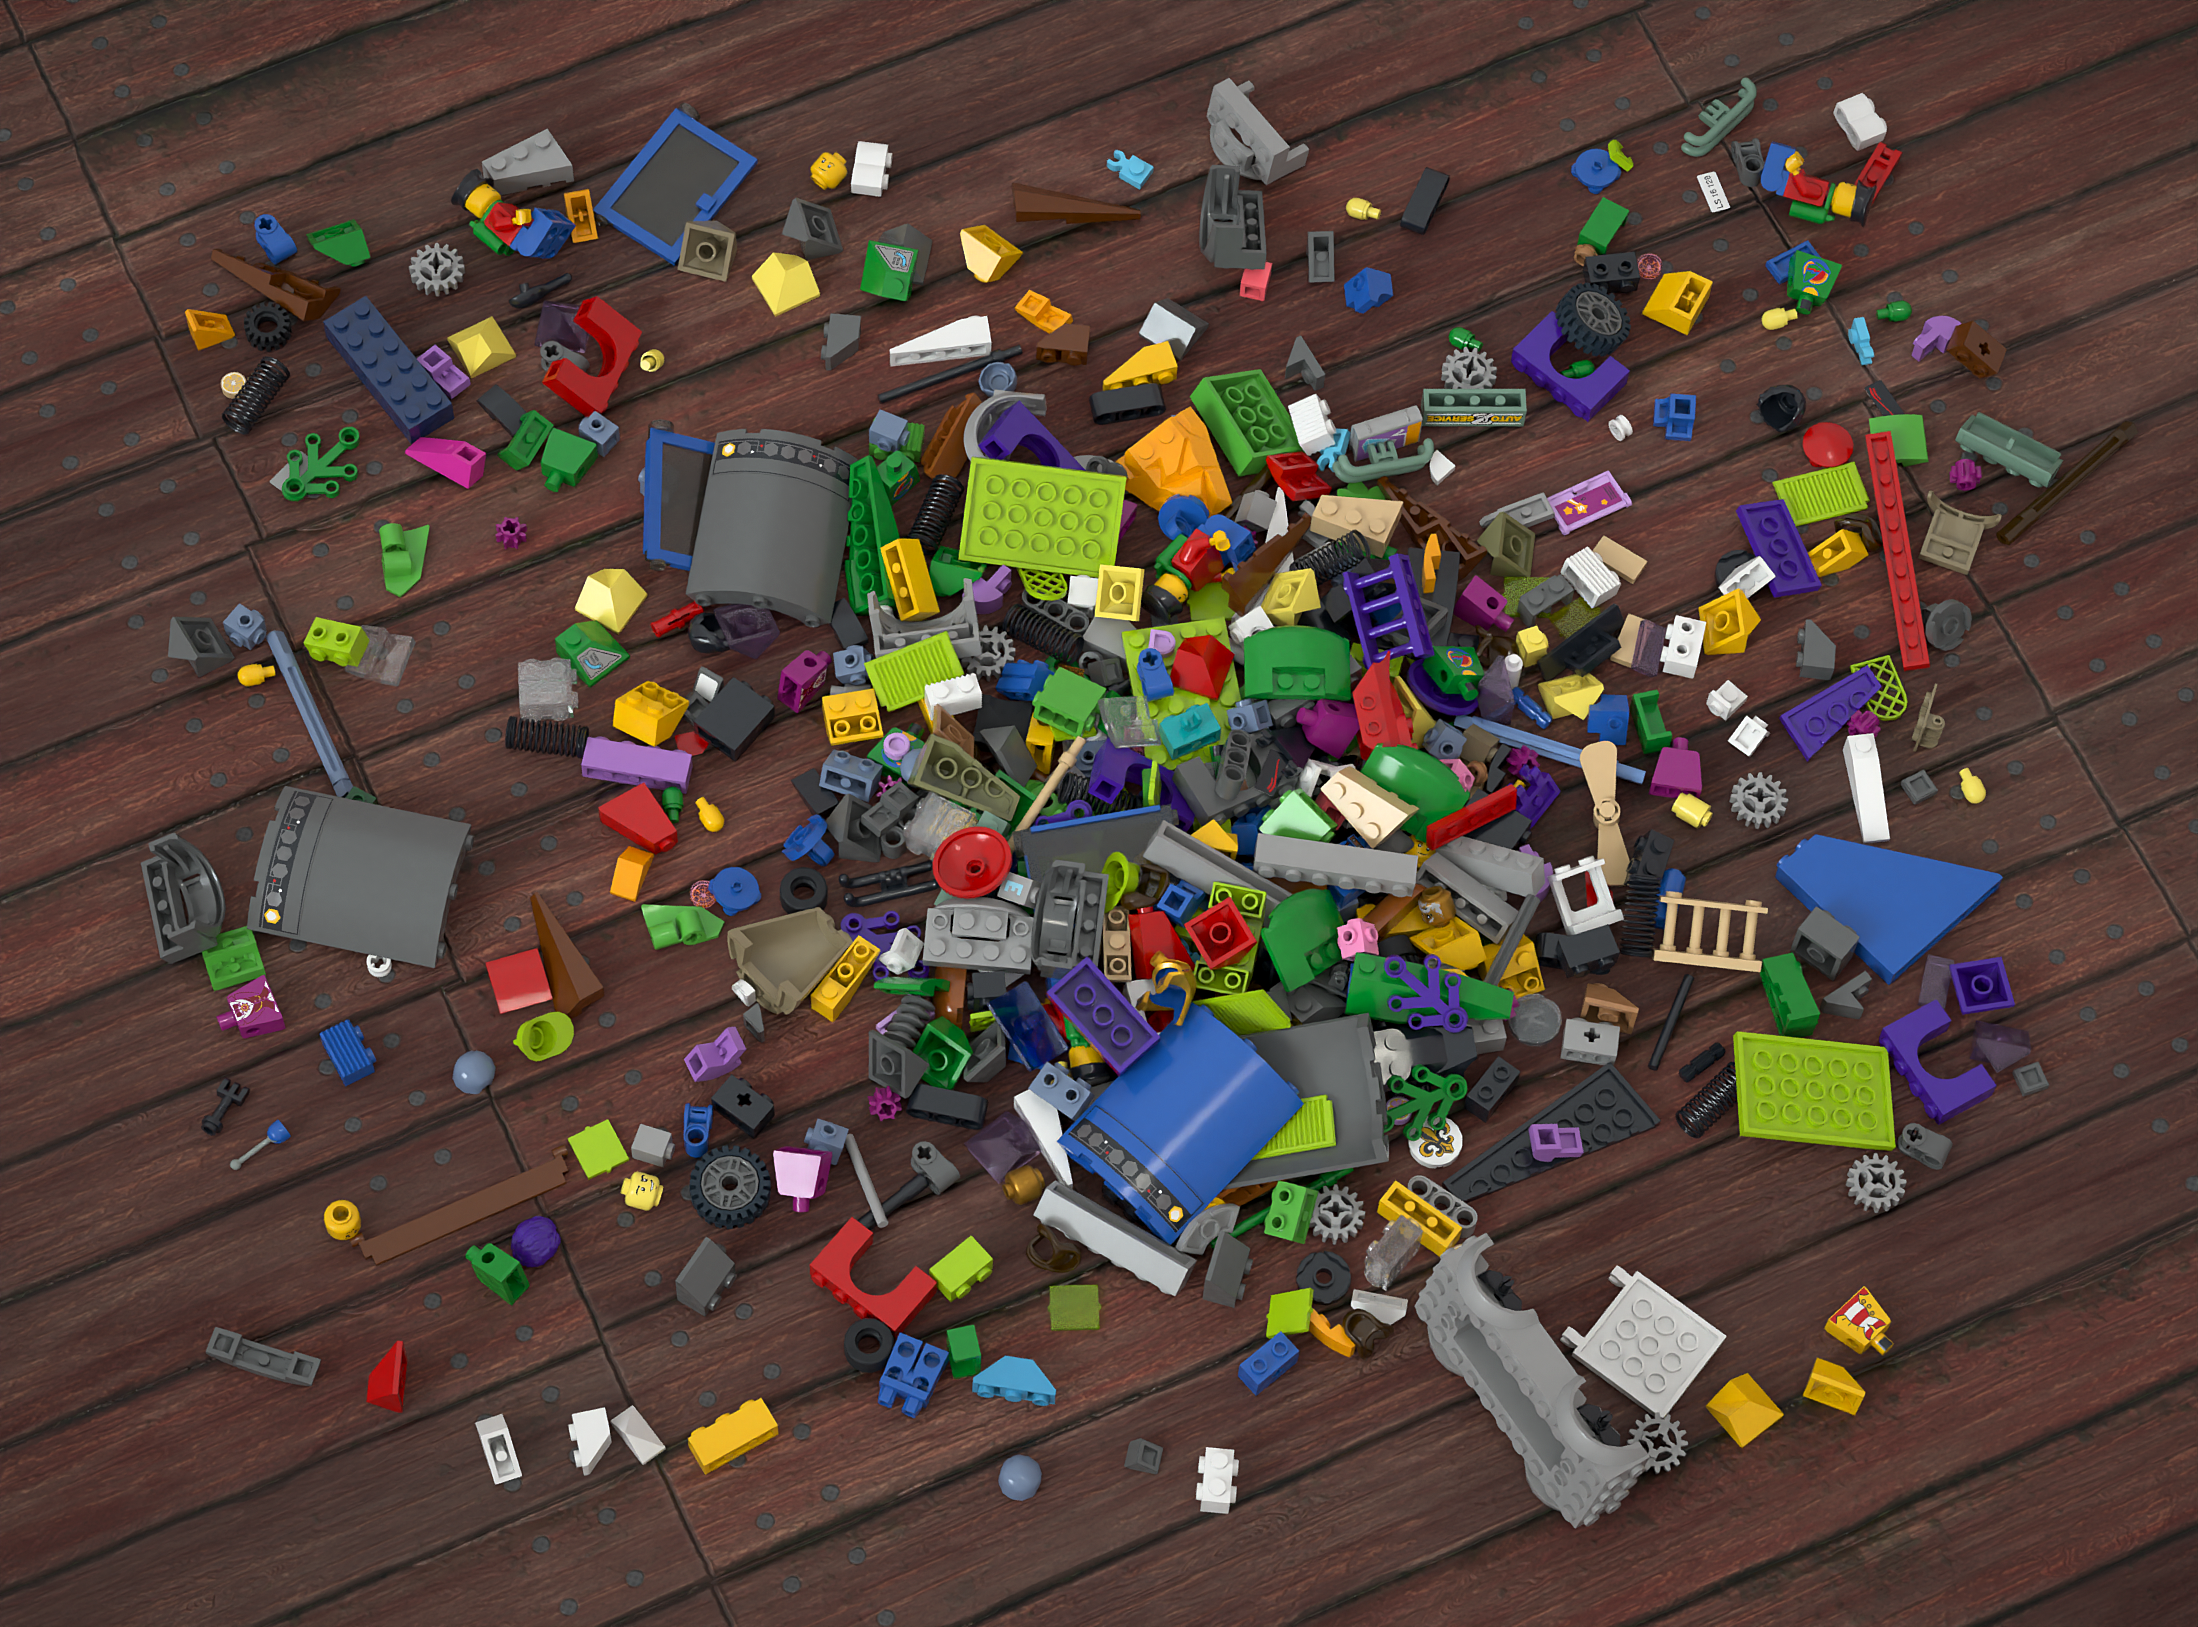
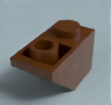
[1036,323,1090,366]

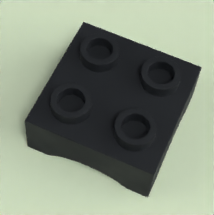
[973,694,1033,753]

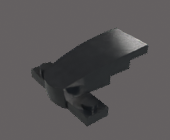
[1375,547,1479,661]

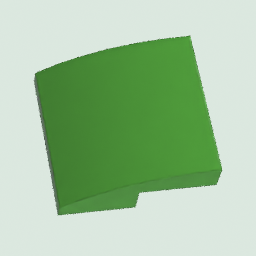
[1869,414,1929,467]
[202,926,266,991]

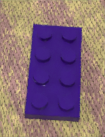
[1736,499,1822,598]

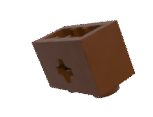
[1946,321,2007,379]

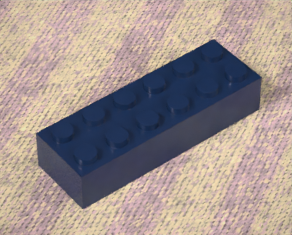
[323,296,454,445]

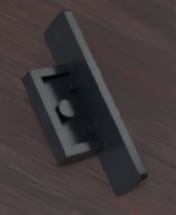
[1537,604,1625,682]

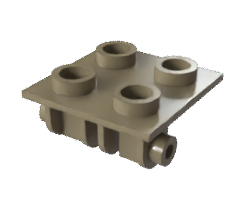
[1911,683,1945,752]

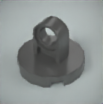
[1921,599,1972,651]

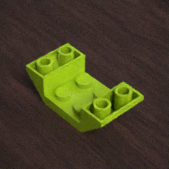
[1194,882,1267,995]

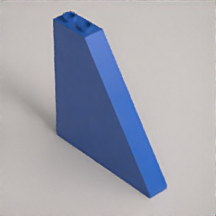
[1775,834,2003,985]

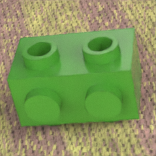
[1264,1180,1319,1244]

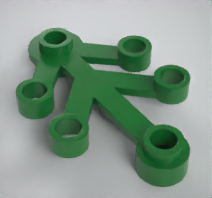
[282,427,360,502]
[1384,1064,1467,1141]

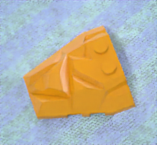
[1115,406,1233,517]

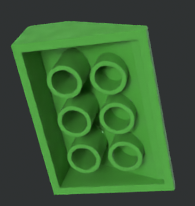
[1190,369,1305,476]

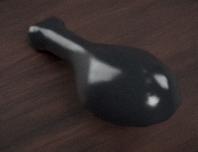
[509,273,572,309]

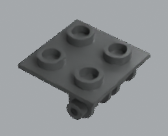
[1308,959,1349,998]

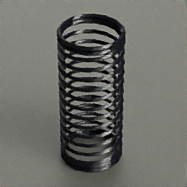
[221,356,290,434]
[906,474,964,555]
[1289,529,1371,587]
[1002,603,1084,665]
[505,716,589,759]
[1058,771,1143,816]
[1619,874,1662,958]
[1675,1061,1738,1139]

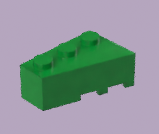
[1759,953,1820,1038]

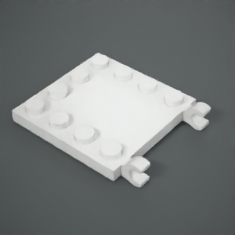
[1560,1266,1727,1419]

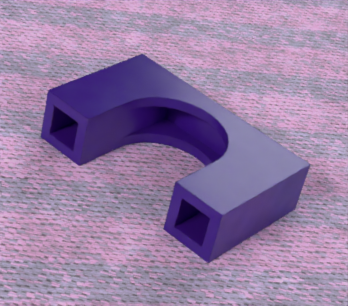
[1511,311,1630,422]
[978,400,1086,471]
[1088,738,1195,832]
[1879,999,1997,1125]

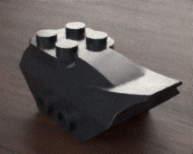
[1373,1021,1477,1098]

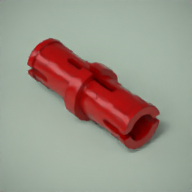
[650,601,704,638]

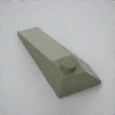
[907,734,1020,821]

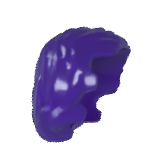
[511,1216,561,1267]

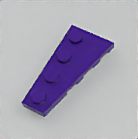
[1779,665,1882,762]

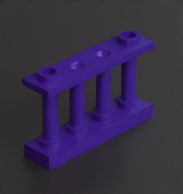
[1343,553,1435,670]

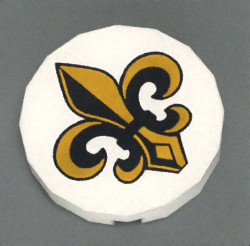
[1408,1116,1462,1168]

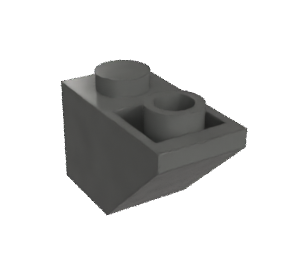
[821,313,861,370]
[1796,619,1836,680]

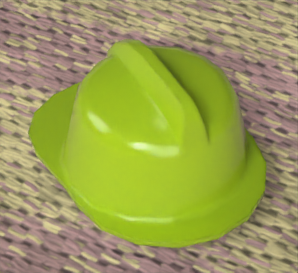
[1101,852,1140,913]
[513,1012,574,1061]

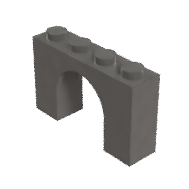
[1172,727,1299,827]

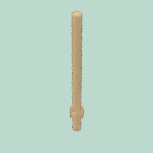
[1008,736,1086,854]

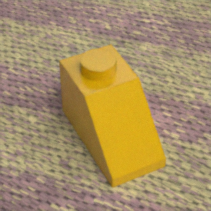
[1808,529,1868,578]

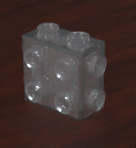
[518,657,579,722]
[903,792,978,862]
[1364,1215,1423,1290]

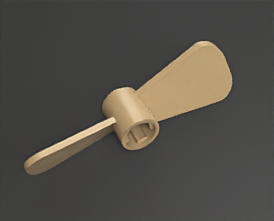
[1580,741,1630,886]

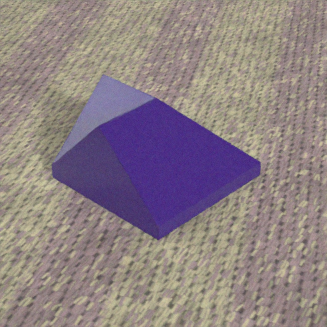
[1949,957,2015,1015]

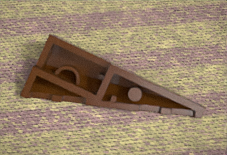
[1012,183,1141,224]
[211,249,341,321]
[1377,476,1487,581]
[1222,513,1312,617]
[530,892,605,1019]

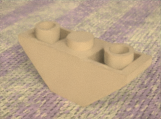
[1101,906,1132,982]

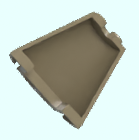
[727,907,853,1015]

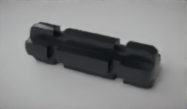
[1678,1042,1726,1082]

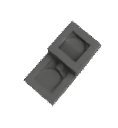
[861,781,919,838]

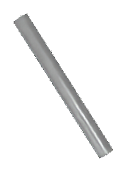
[845,1134,888,1228]

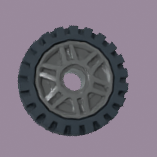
[1555,283,1631,357]
[689,1145,771,1229]

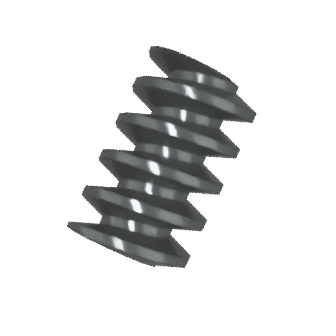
[883,995,935,1048]

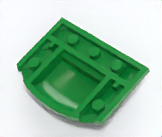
[1244,625,1351,700]
[1360,743,1470,843]
[1260,889,1345,992]

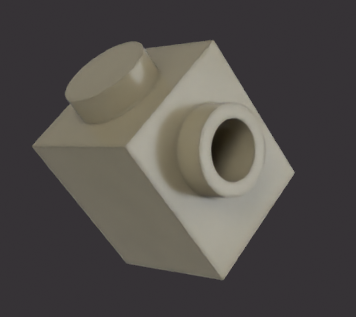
[1459,723,1500,764]

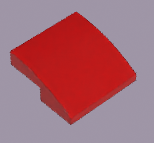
[1266,451,1332,501]
[485,948,553,1014]

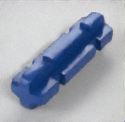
[1508,687,1553,729]

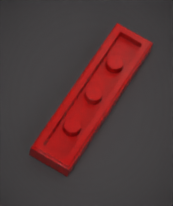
[1426,784,1517,851]

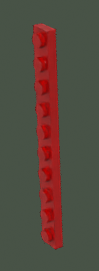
[1865,431,1930,671]

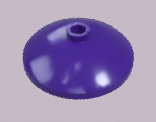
[1407,658,1481,716]

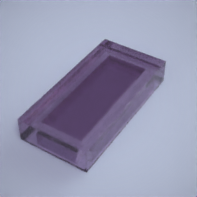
[1631,619,1666,678]
[1917,954,1954,1009]

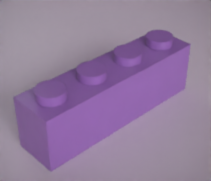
[581,737,693,794]

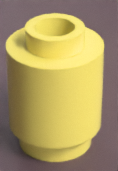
[1672,792,1713,829]

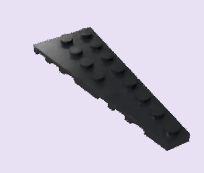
[1442,1062,1661,1203]

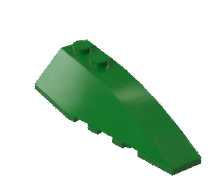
[845,455,900,617]
[1345,952,1514,1024]

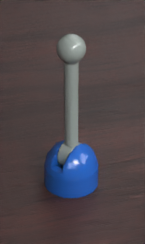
[230,1120,291,1170]

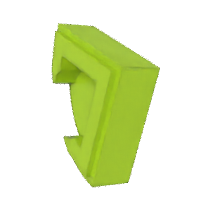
[1608,139,1633,172]

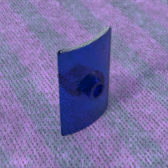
[987,982,1069,1072]

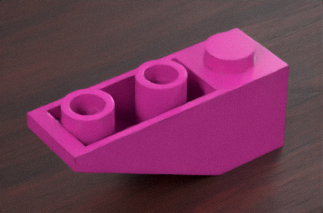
[405,437,486,489]

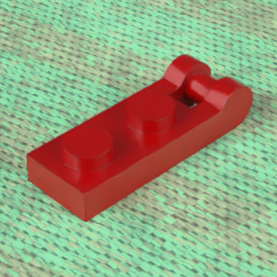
[1854,142,1903,206]

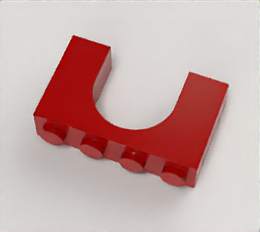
[542,296,642,417]
[810,1217,937,1340]

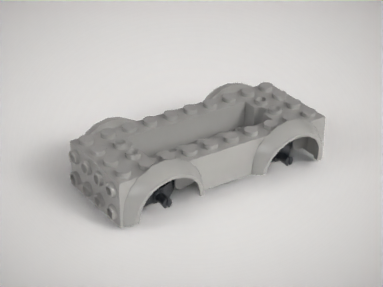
[1414,1233,1650,1529]

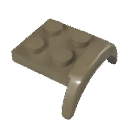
[1919,491,2002,575]

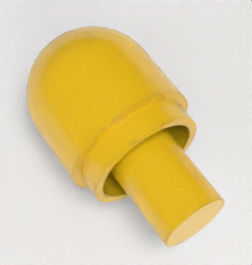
[238,663,275,686]
[695,797,724,832]

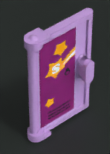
[1547,471,1632,536]

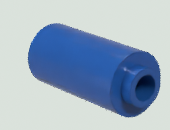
[1648,868,1686,930]

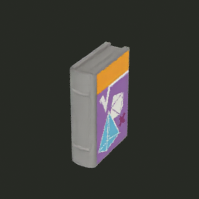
[1349,405,1423,462]

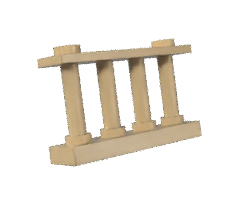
[1652,891,1768,972]

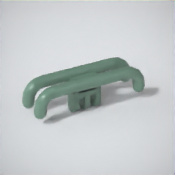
[1681,78,1757,157]
[1332,438,1434,483]

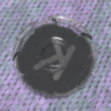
[1508,994,1562,1046]

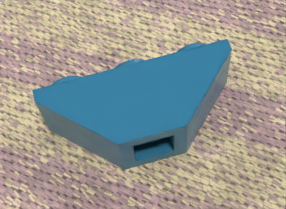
[972,1356,1056,1406]

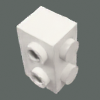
[1660,615,1706,679]
[1196,1447,1239,1514]

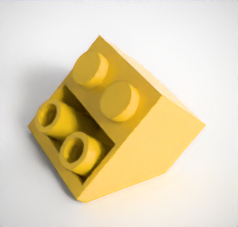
[1642,271,1713,335]
[613,681,689,747]
[822,688,883,746]
[1477,934,1545,1000]

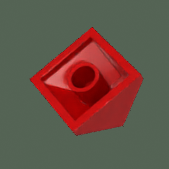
[1170,635,1235,701]
[1184,897,1258,970]
[366,1341,408,1413]

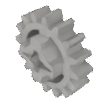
[409,243,465,296]
[1441,347,1497,389]
[959,625,1015,681]
[1729,772,1788,829]
[1846,1153,1906,1213]
[1309,1184,1365,1244]
[1626,1412,1688,1474]

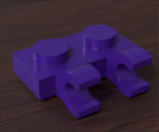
[1507,764,1561,829]

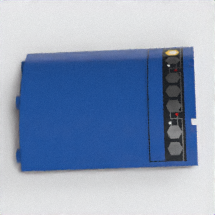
[1057,1002,1304,1245]

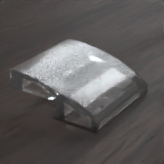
[345,625,416,687]
[1098,696,1162,749]

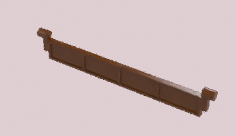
[349,1145,569,1266]

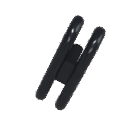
[838,853,940,907]

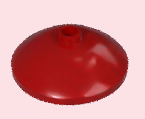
[933,826,1012,899]

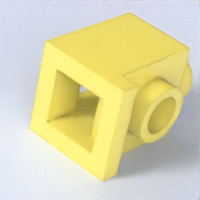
[1516,626,1549,668]

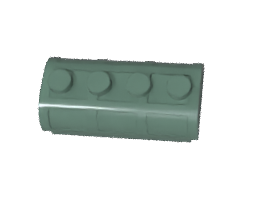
[1955,412,2063,488]

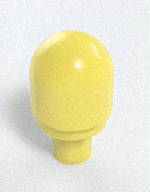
[1346,198,1381,220]
[1762,308,1797,330]
[640,349,664,372]
[1959,768,1986,804]

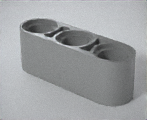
[1407,1175,1477,1238]

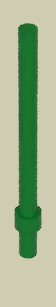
[1209,1168,1354,1250]

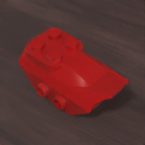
[1352,651,1418,762]

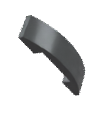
[206,1327,321,1386]

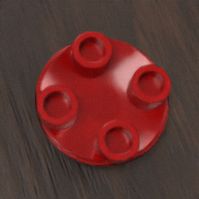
[1803,422,1853,467]

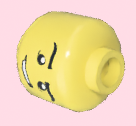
[621,1171,663,1211]

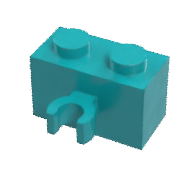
[1159,703,1221,760]

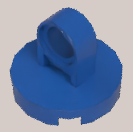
[1158,494,1209,540]
[782,814,834,867]

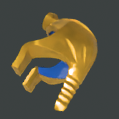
[1135,951,1197,1026]

